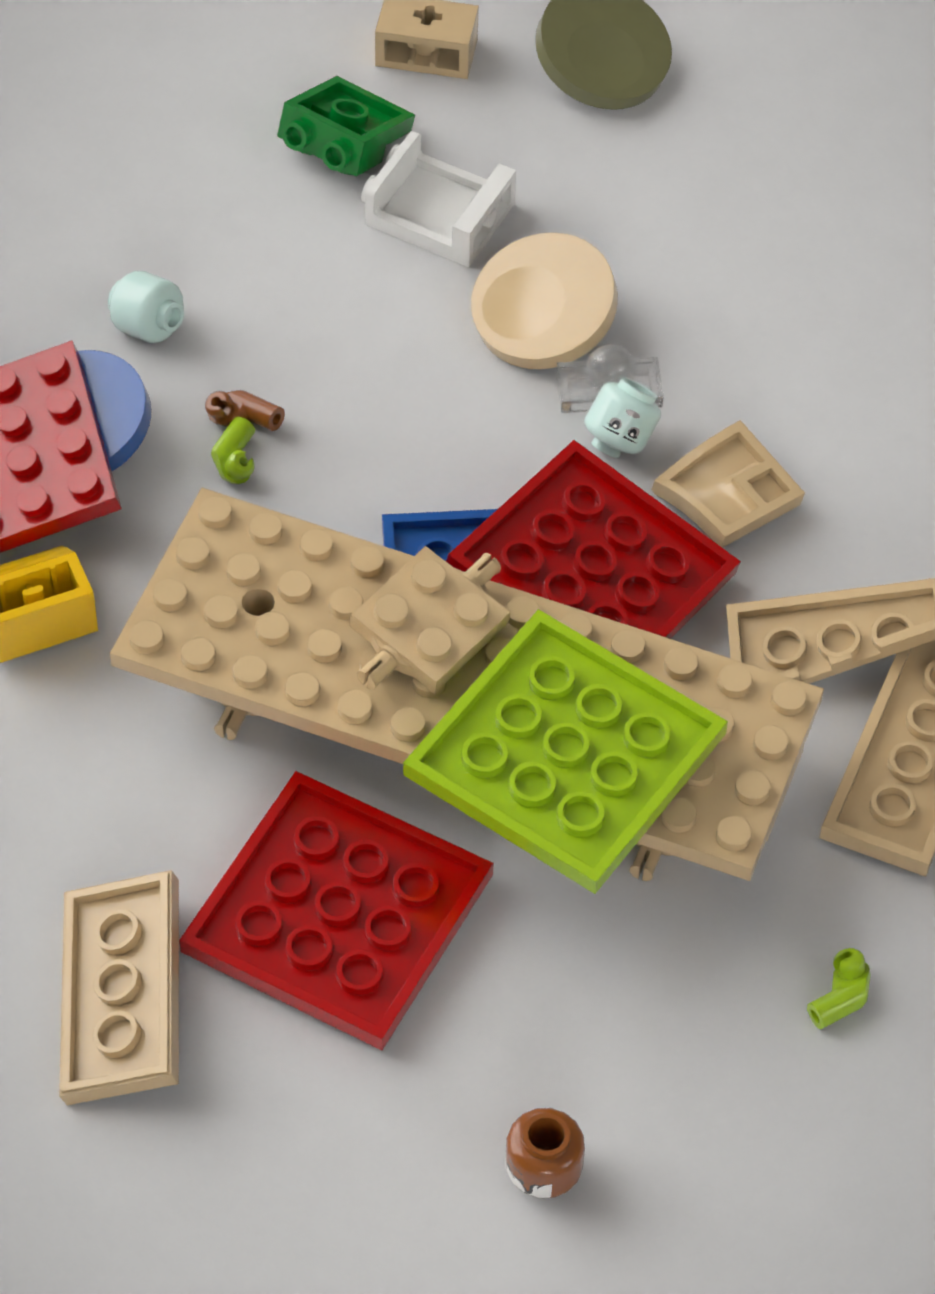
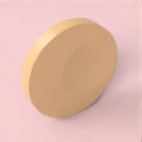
[471,233,618,369]

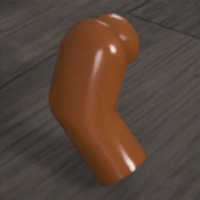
[205,390,285,431]

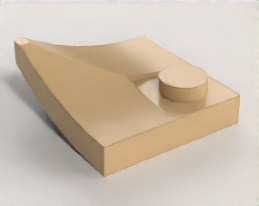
[651,420,805,548]

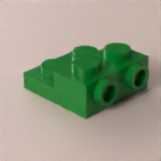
[277,76,415,177]

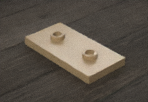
[59,870,179,1105]

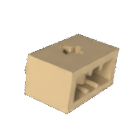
[375,0,479,79]

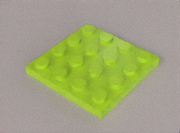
[403,609,728,894]

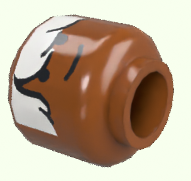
[505,1108,585,1198]

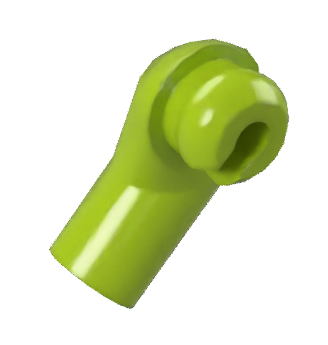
[211,417,255,484]
[807,948,871,1029]

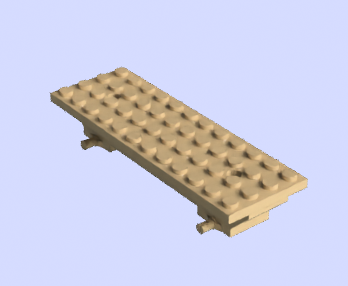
[110,488,824,881]

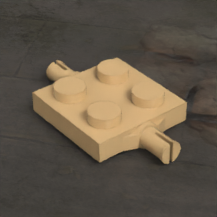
[350,546,510,694]

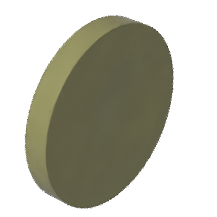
[535,0,672,110]

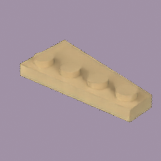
[726,578,935,684]

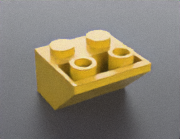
[0,545,98,663]

